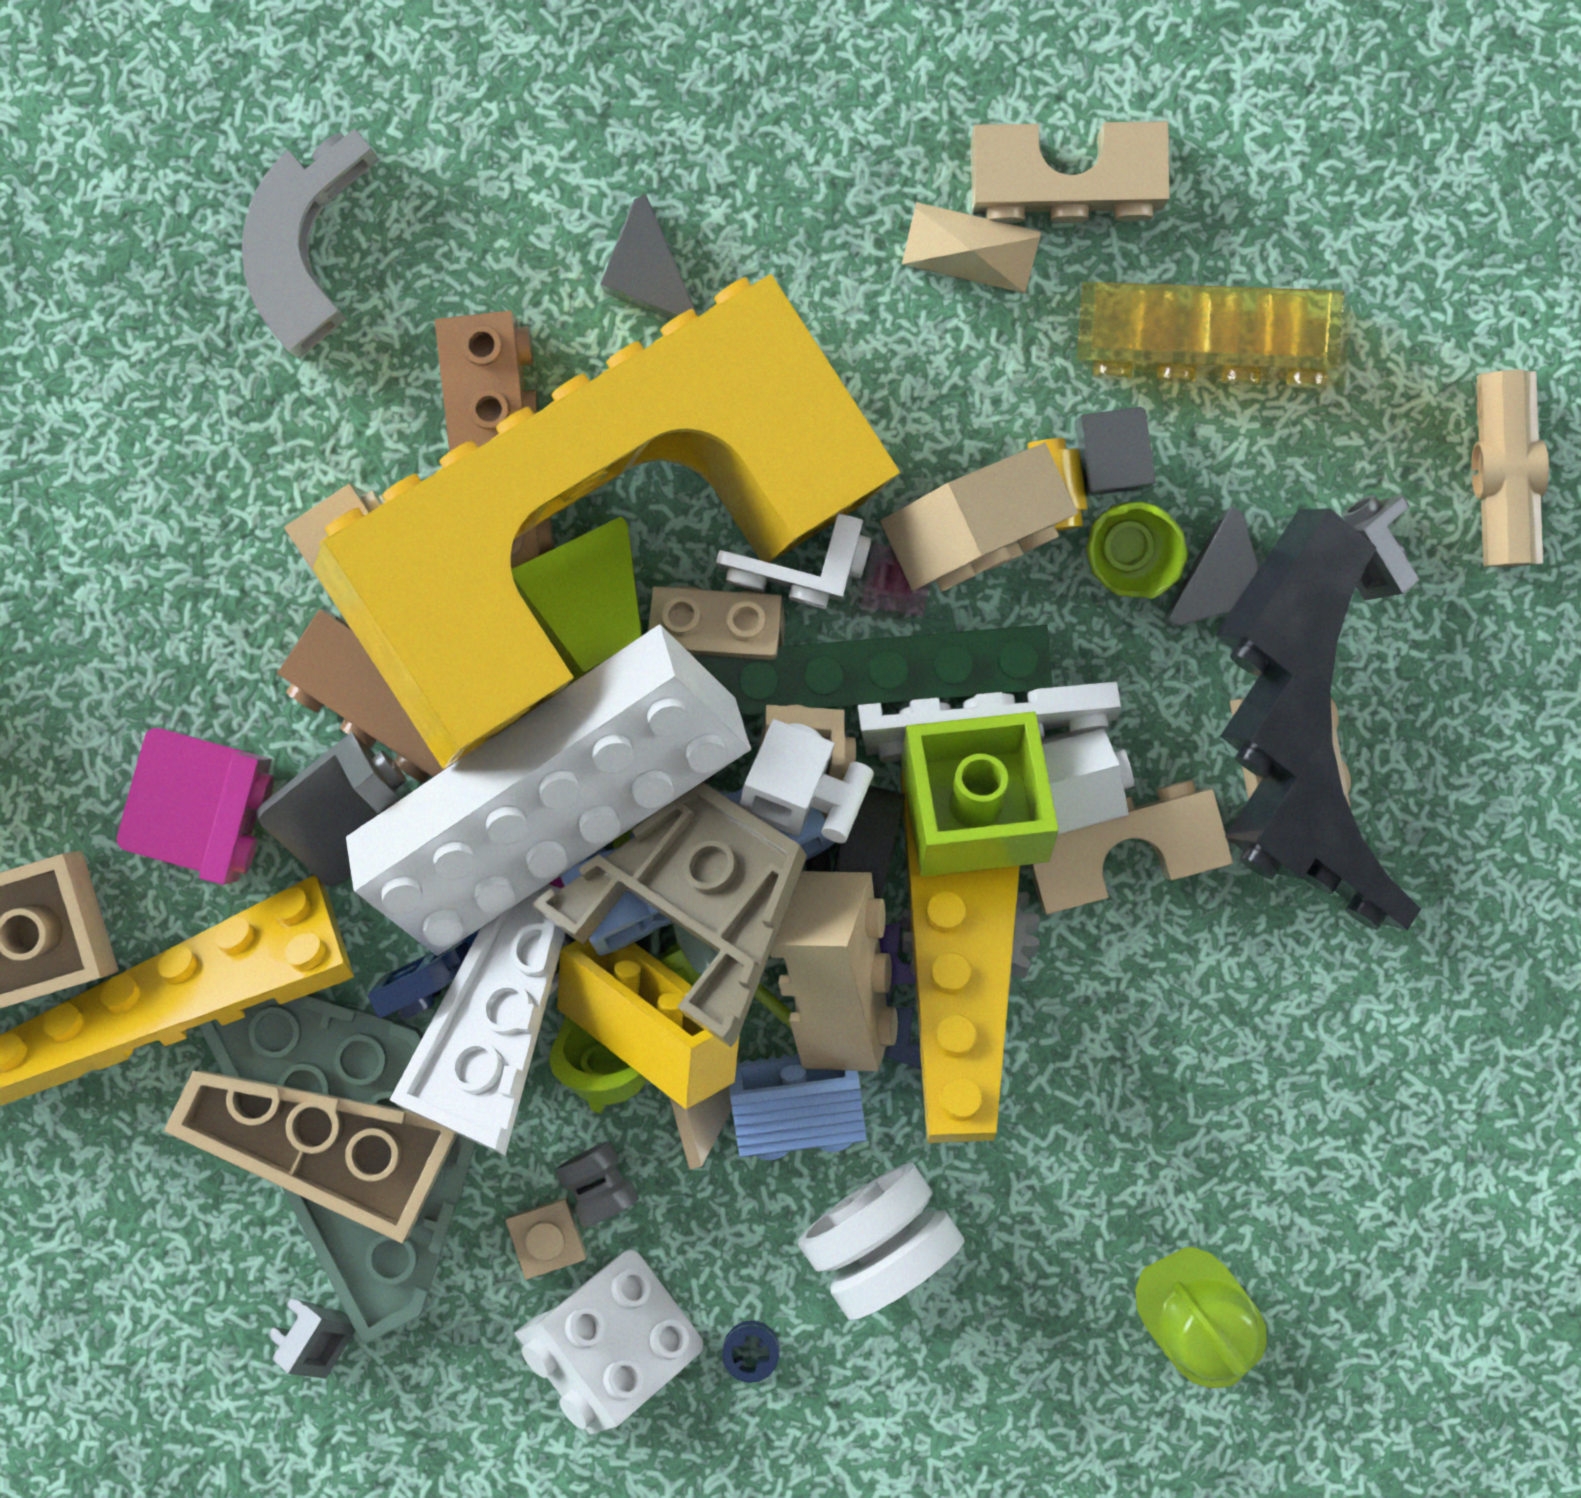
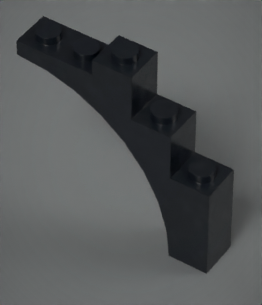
[1215,508,1421,930]

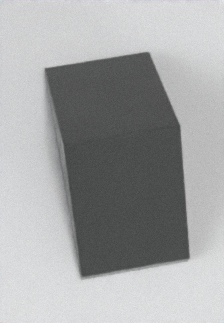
[600,194,697,320]
[1161,507,1259,628]

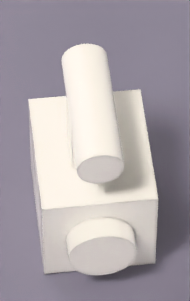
[739,719,874,843]
[1041,728,1135,834]

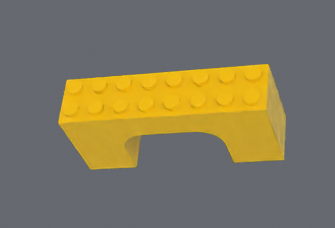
[313,274,901,769]

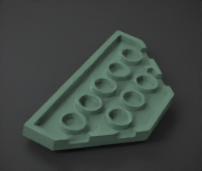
[198,994,477,1345]

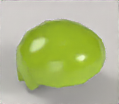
[1085,501,1188,599]

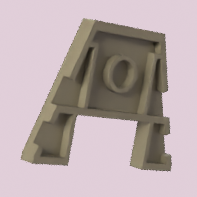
[532,782,807,1047]

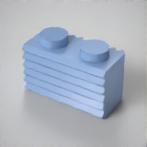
[729,1053,867,1160]

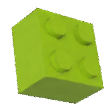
[900,711,1059,877]

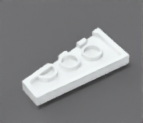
[858,682,1121,762]
[390,884,566,1156]

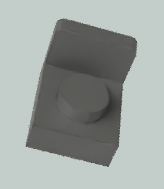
[1342,495,1420,601]

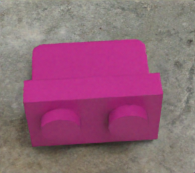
[117,728,274,885]

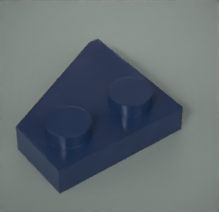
[367,928,481,1020]

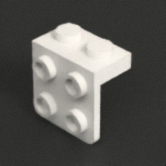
[716,513,872,610]
[515,1250,703,1435]

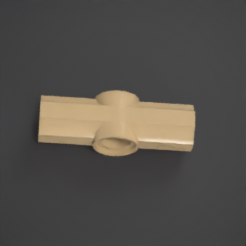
[1472,370,1549,567]

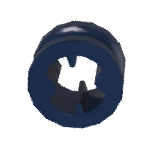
[722,1320,780,1383]

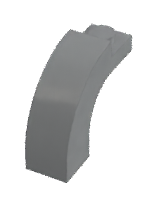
[242,128,380,359]

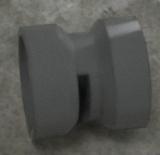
[554,1141,639,1227]

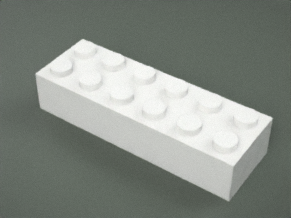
[346,624,751,956]

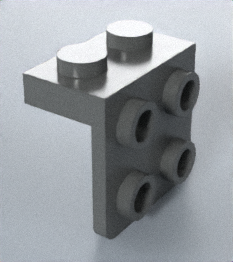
[256,732,413,886]

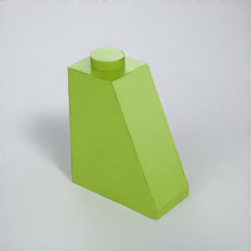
[511,516,642,685]

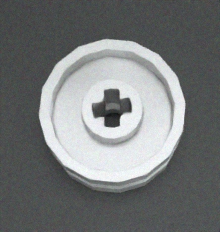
[798,1162,965,1320]

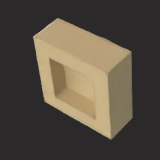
[506,1196,587,1280]

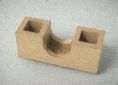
[971,121,1170,224]
[1029,779,1233,915]

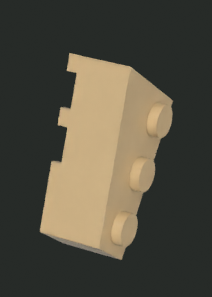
[770,871,898,1071]

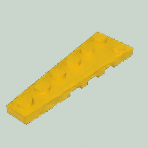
[900,769,1020,1143]
[0,875,354,1106]

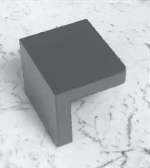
[1075,407,1156,497]

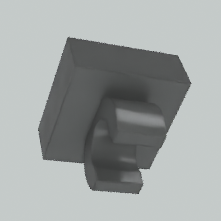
[270,1299,355,1379]

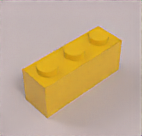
[557,939,739,1110]

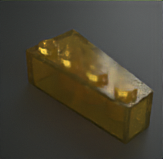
[1077,282,1352,388]

